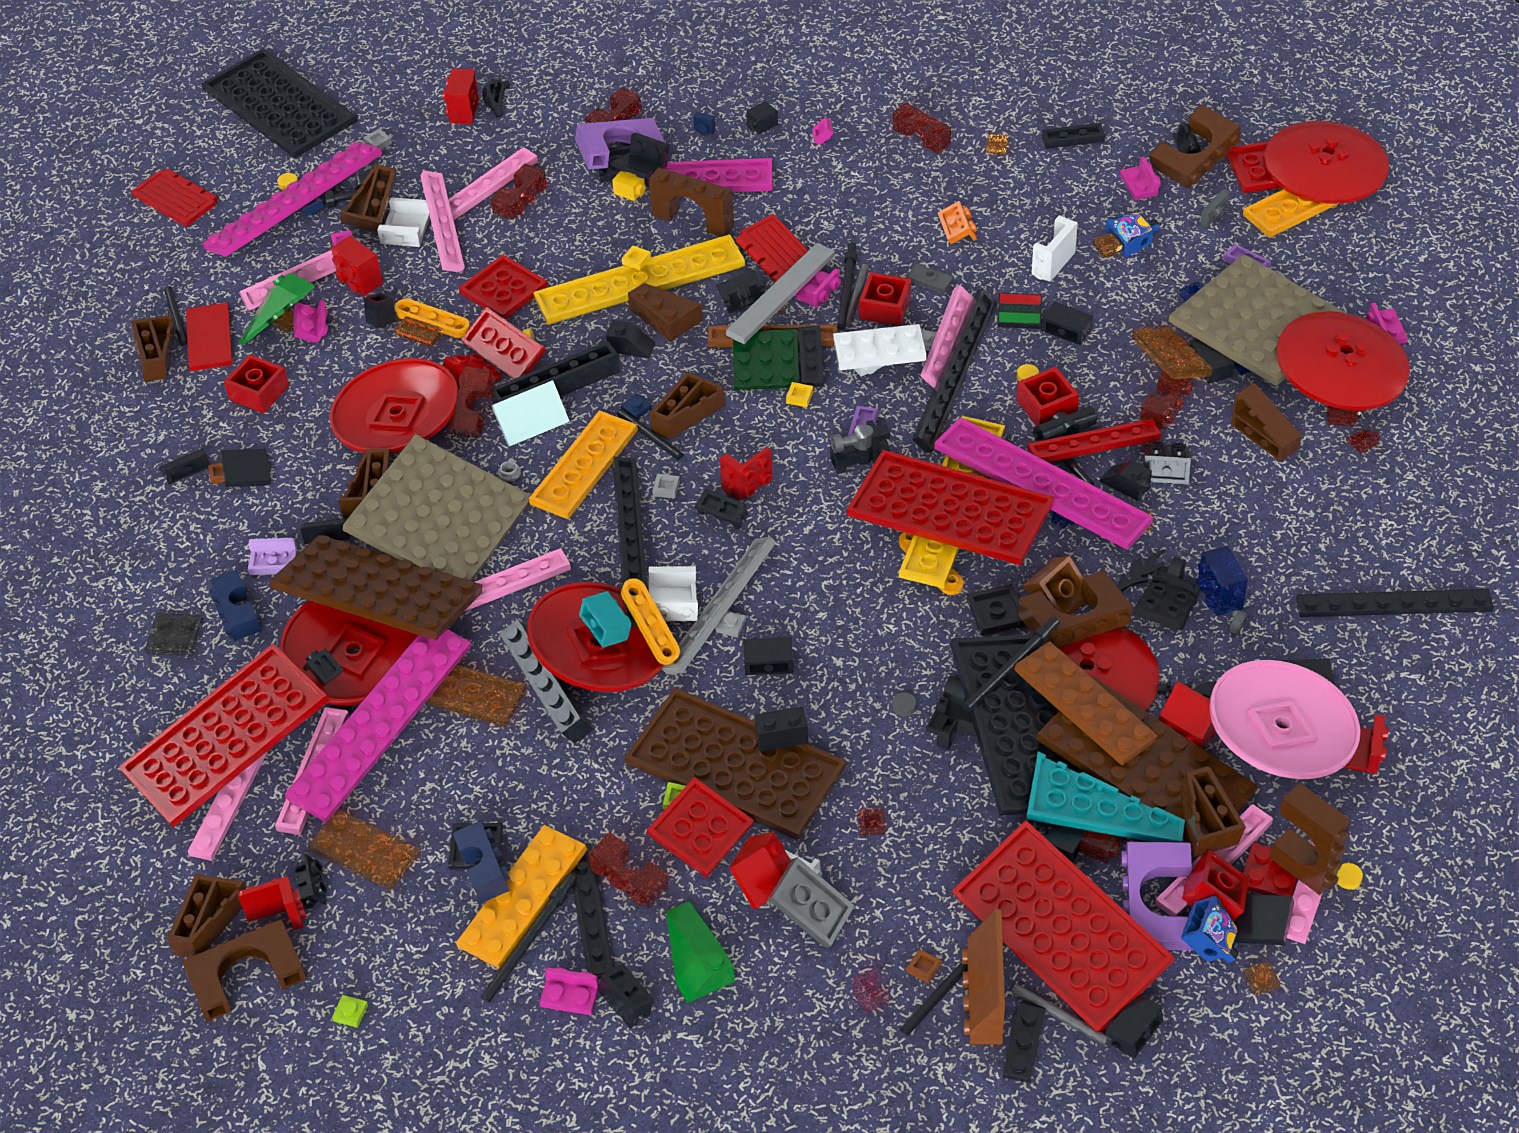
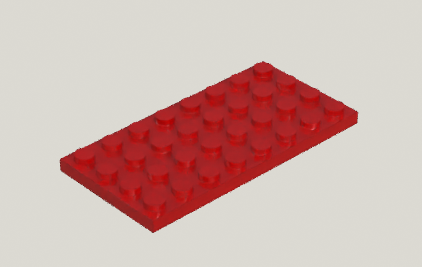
[847,450,1054,566]
[118,644,330,828]
[951,820,1175,1033]

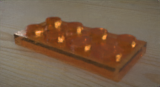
[1131,326,1213,379]
[426,665,526,727]
[308,809,420,891]

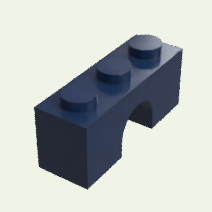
[209,570,261,641]
[453,820,511,903]

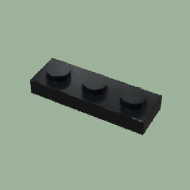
[1041,123,1105,149]
[798,326,824,387]
[1003,1003,1045,1083]

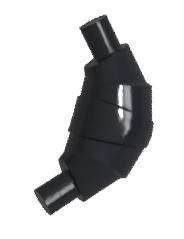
[482,79,510,118]

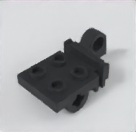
[1133,557,1201,630]
[926,674,976,750]

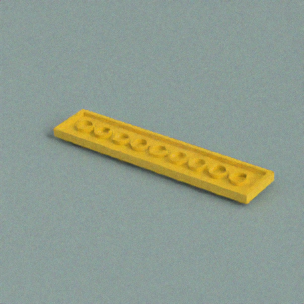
[534,235,745,325]
[899,416,1005,589]

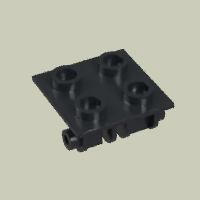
[716,269,765,314]

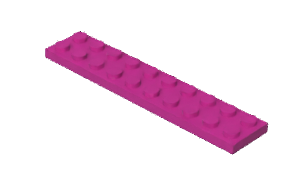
[202,142,382,257]
[934,417,1153,550]
[285,629,471,823]

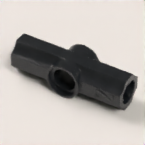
[1032,406,1098,442]

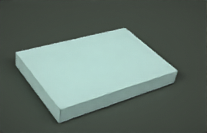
[491,381,570,446]

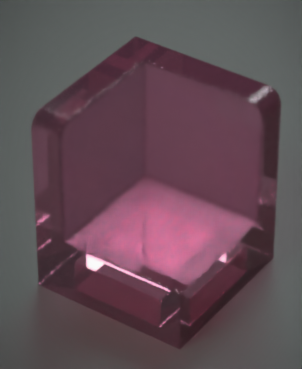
[852,968,889,1014]

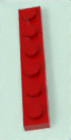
[1027,419,1162,462]

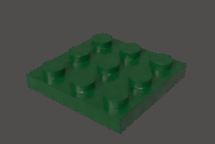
[733,329,799,390]

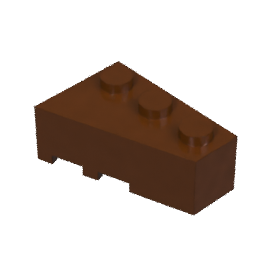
[340,164,397,232]
[628,283,703,342]
[131,315,175,382]
[650,372,725,439]
[1231,383,1301,462]
[339,448,393,518]
[1179,766,1246,858]
[167,873,246,958]

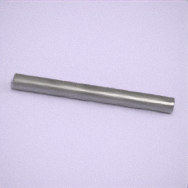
[846,264,869,326]
[1011,983,1110,1046]

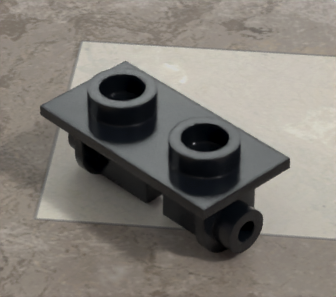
[1172,122,1202,154]
[295,853,327,909]

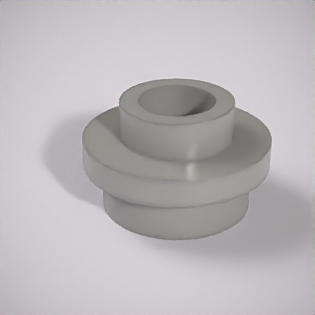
[498,461,521,482]

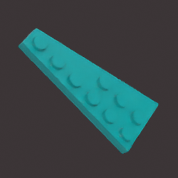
[1026,751,1185,843]

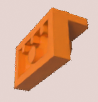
[938,201,978,244]

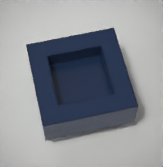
[693,112,715,135]
[300,197,324,216]
[621,394,652,419]

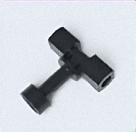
[324,174,367,208]

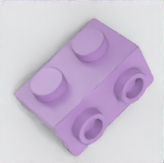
[248,538,299,575]

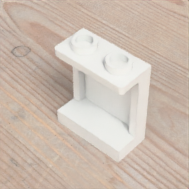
[377,197,430,247]
[1032,215,1077,282]
[648,566,698,621]

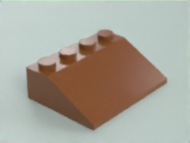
[962,909,1005,1045]

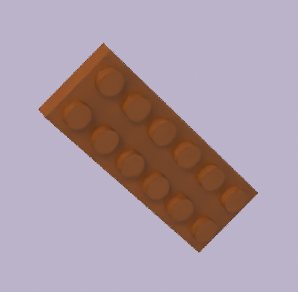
[1014,641,1158,766]

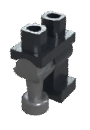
[830,420,890,474]

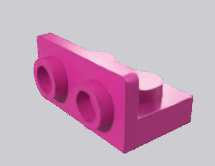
[1120,157,1161,200]
[796,268,841,308]
[294,300,328,343]
[1366,303,1408,344]
[540,967,600,1015]

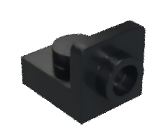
[303,648,344,687]

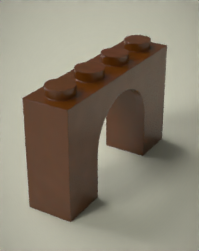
[1149,105,1241,188]
[649,167,734,237]
[1018,571,1133,648]
[1270,783,1351,895]
[182,919,306,1022]

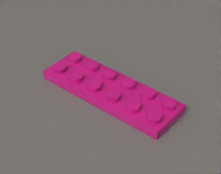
[651,158,773,192]

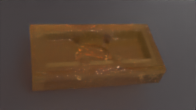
[395,316,443,347]

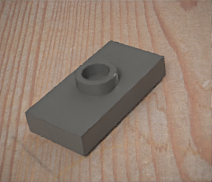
[1200,189,1230,228]
[907,264,954,294]

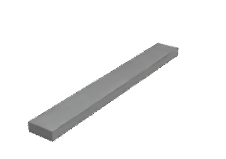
[726,243,835,344]
[662,537,776,674]

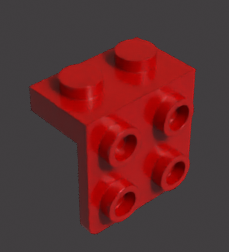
[442,354,502,401]
[720,447,773,501]
[1343,714,1389,774]
[238,876,307,931]

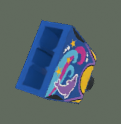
[1106,212,1159,257]
[1181,896,1239,963]

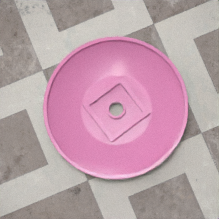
[1209,660,1360,779]

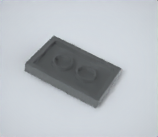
[767,857,855,948]

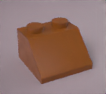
[1023,556,1086,615]

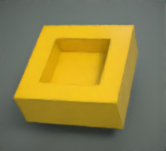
[622,246,651,271]
[786,382,813,407]

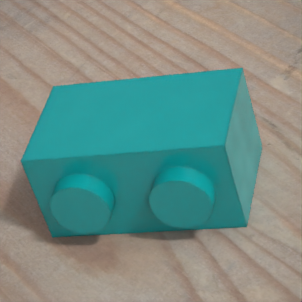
[579,591,632,648]

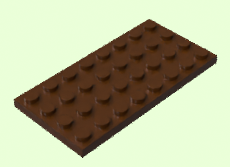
[270,535,483,640]
[1036,676,1259,843]
[624,688,846,840]

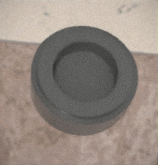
[1228,610,1248,635]
[892,693,916,717]

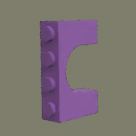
[575,118,665,170]
[1121,842,1193,951]

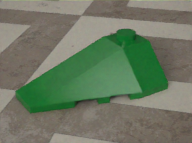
[239,273,315,345]
[666,901,735,1003]

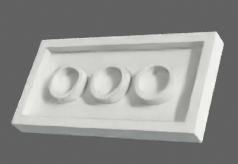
[833,324,926,370]

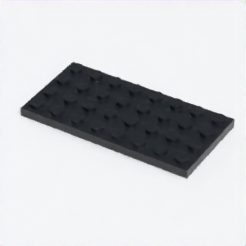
[201,48,357,158]
[950,634,1085,816]

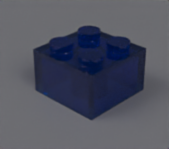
[1196,545,1248,616]

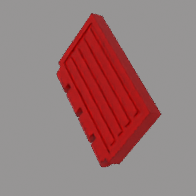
[131,169,219,227]
[736,214,824,283]

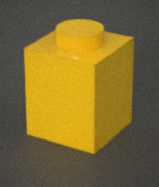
[613,171,646,201]

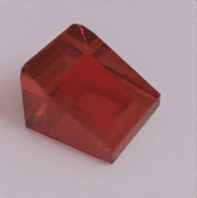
[1346,429,1380,454]
[859,809,885,835]

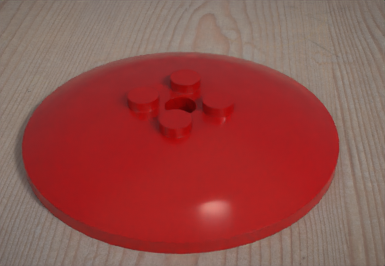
[1264,121,1389,204]
[1276,311,1410,410]
[329,358,459,453]
[527,582,668,692]
[280,600,418,706]
[1031,626,1160,712]

